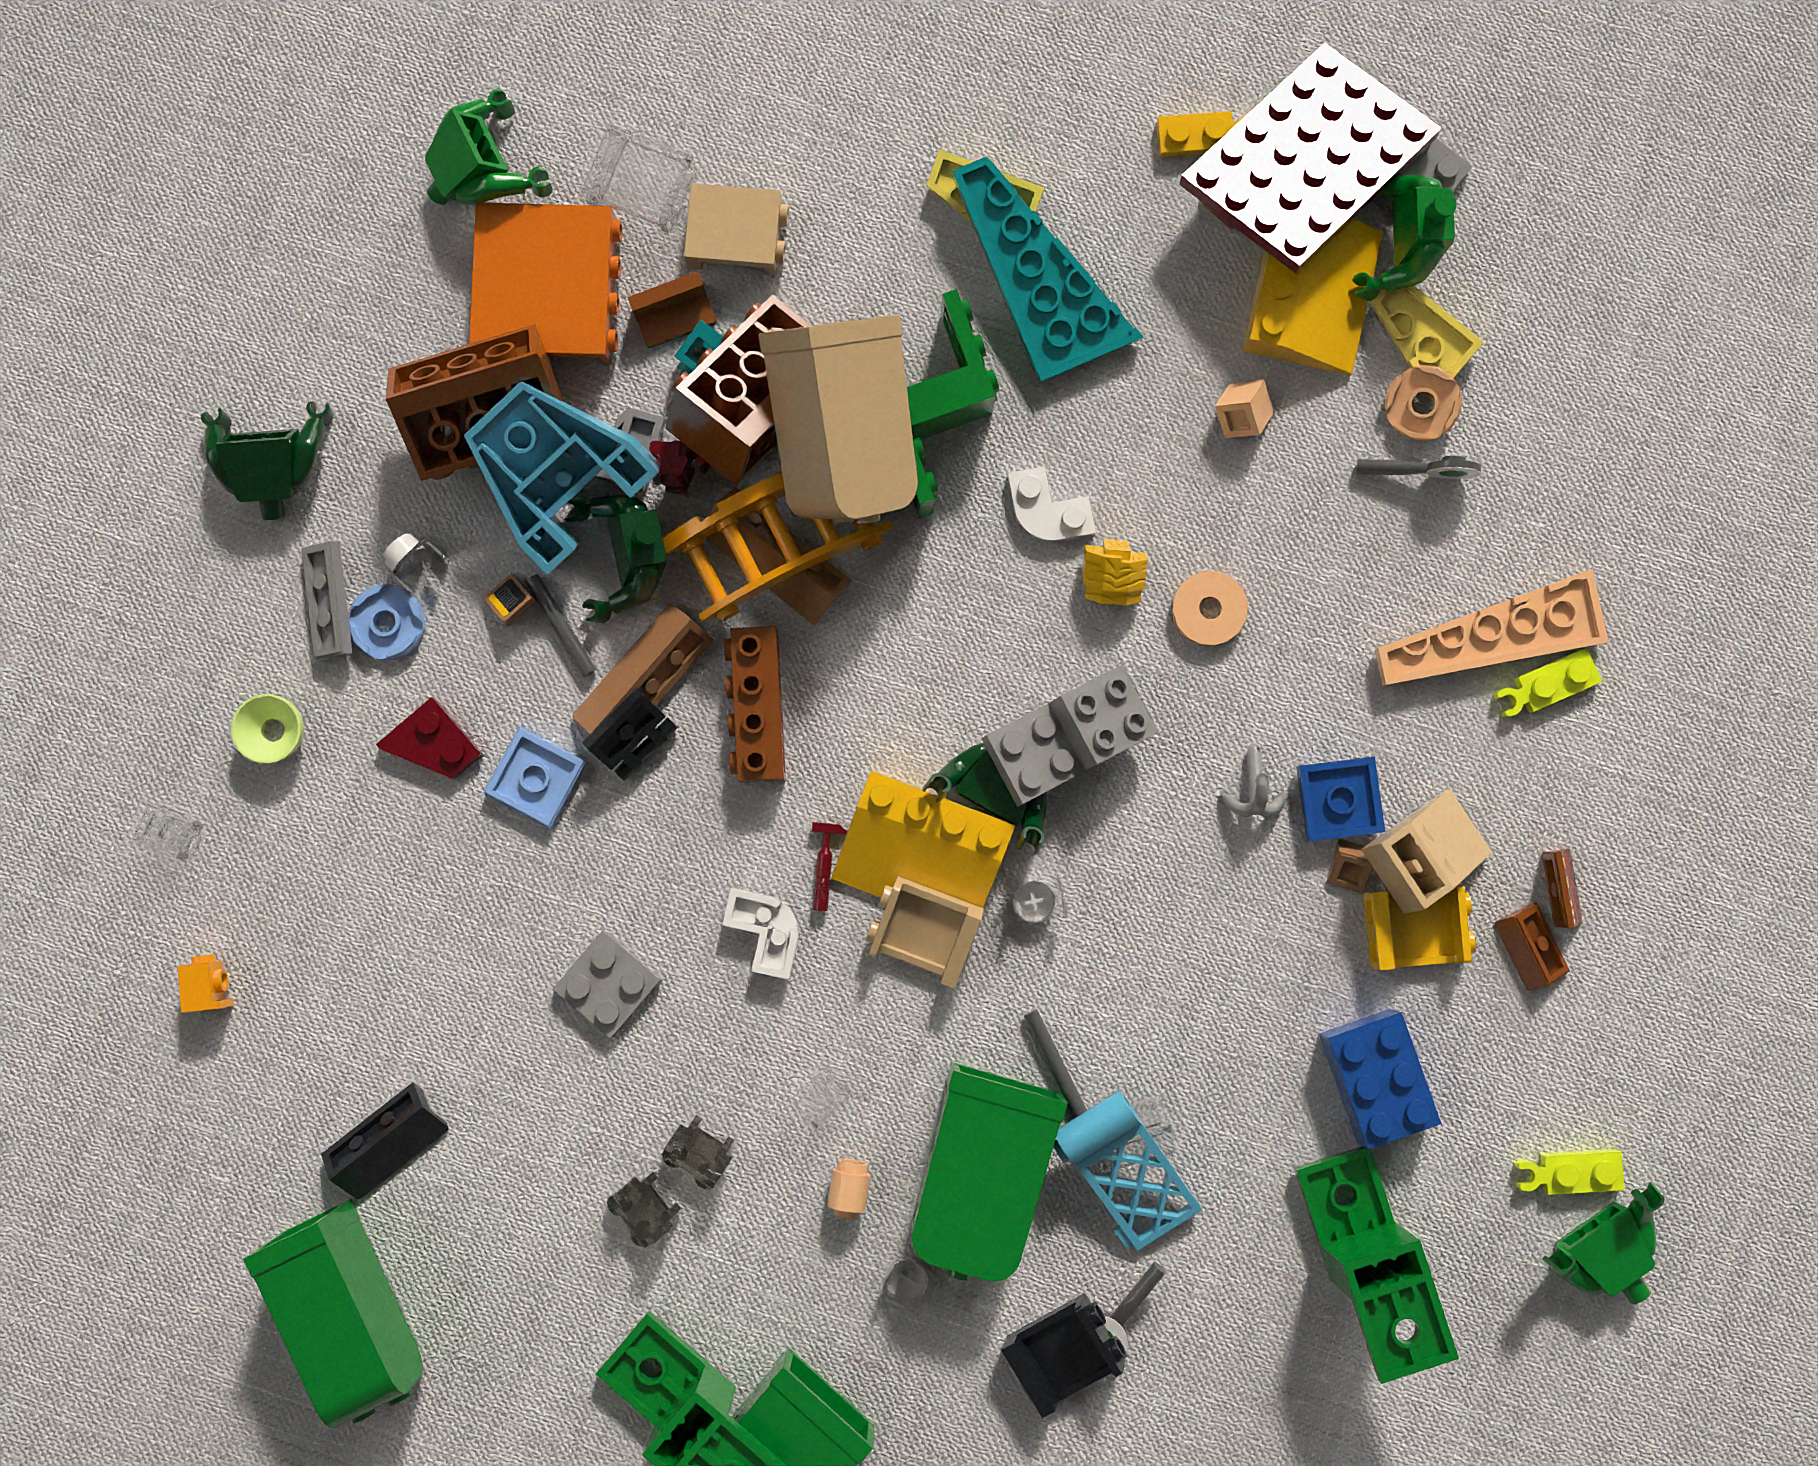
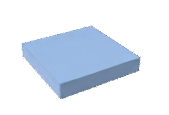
[483,726,588,829]

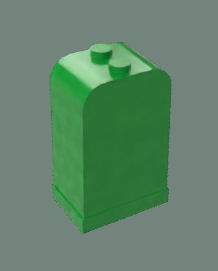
[912,1062,1068,1282]
[243,1199,423,1429]
[728,1347,875,1466]

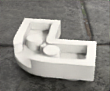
[1007,466,1096,543]
[722,888,799,980]

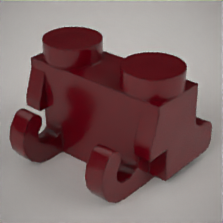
[649,440,711,494]

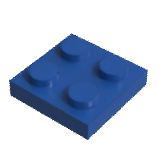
[1296,756,1385,842]

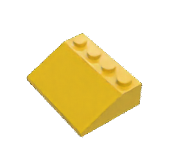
[1242,219,1383,376]
[831,771,1015,908]

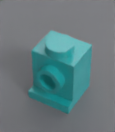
[674,320,723,374]

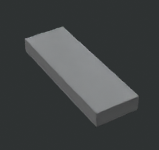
[301,541,353,660]

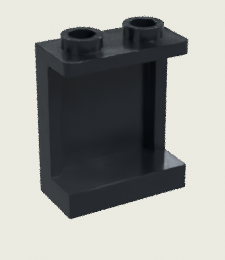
[1001,1293,1127,1418]

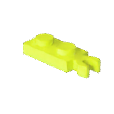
[1492,647,1602,717]
[1514,1149,1625,1195]

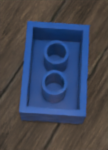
[1319,1009,1442,1150]

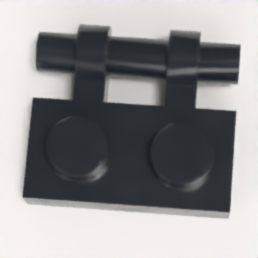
[582,688,678,781]

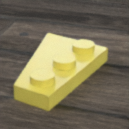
[926,149,1044,224]
[1370,286,1484,402]

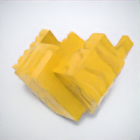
[1082,538,1148,605]

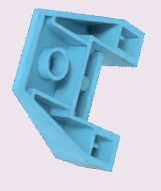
[464,381,660,575]

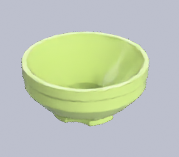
[231,694,304,764]

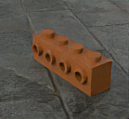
[724,626,786,783]

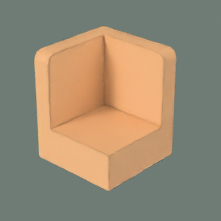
[1215,379,1273,439]

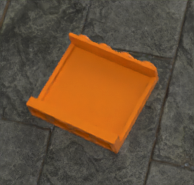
[469,202,623,364]

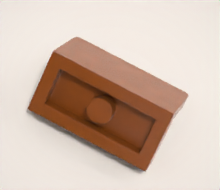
[627,271,717,348]

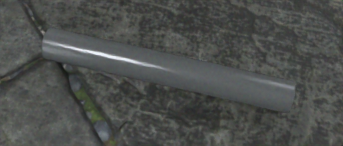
[525,574,597,677]
[1024,1009,1087,1118]

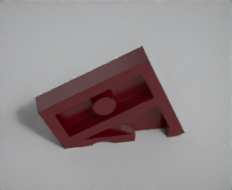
[376,697,484,779]

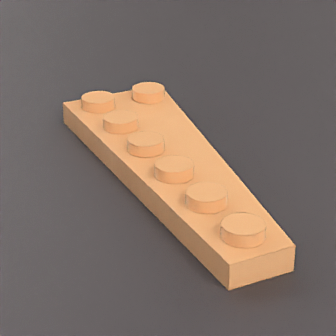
[1375,569,1608,686]

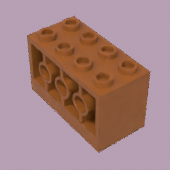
[665,294,812,486]
[385,324,565,481]

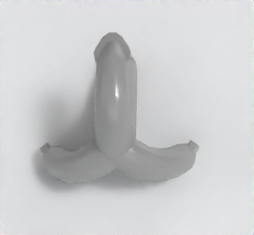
[1220,744,1287,817]

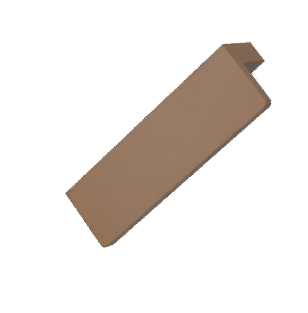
[706,487,852,625]
[572,603,714,734]

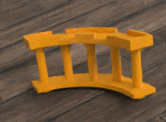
[663,472,893,622]

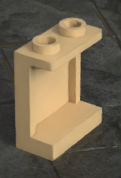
[684,183,789,275]
[865,876,984,989]

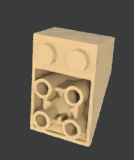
[1361,788,1492,914]

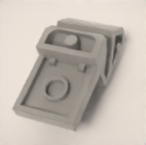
[981,665,1158,807]

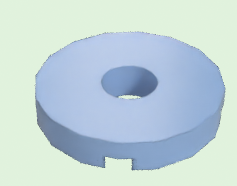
[349,585,425,660]

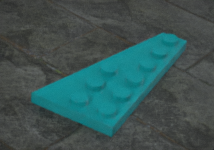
[951,156,1144,383]

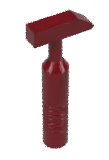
[811,822,848,911]

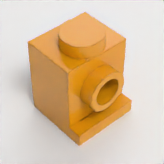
[177,954,233,1013]

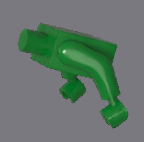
[425,89,553,205]
[1352,175,1457,301]
[1542,1182,1665,1305]

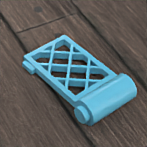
[1053,1090,1202,1251]

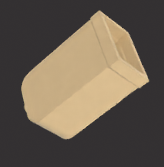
[758,314,918,523]

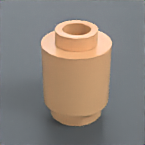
[827,1159,871,1219]

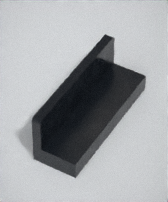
[321,1082,449,1200]

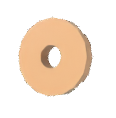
[1385,365,1463,441]
[1172,571,1248,646]

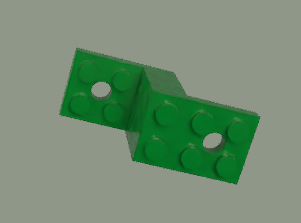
[907,289,1000,518]
[1294,1146,1459,1384]
[596,1311,787,1466]

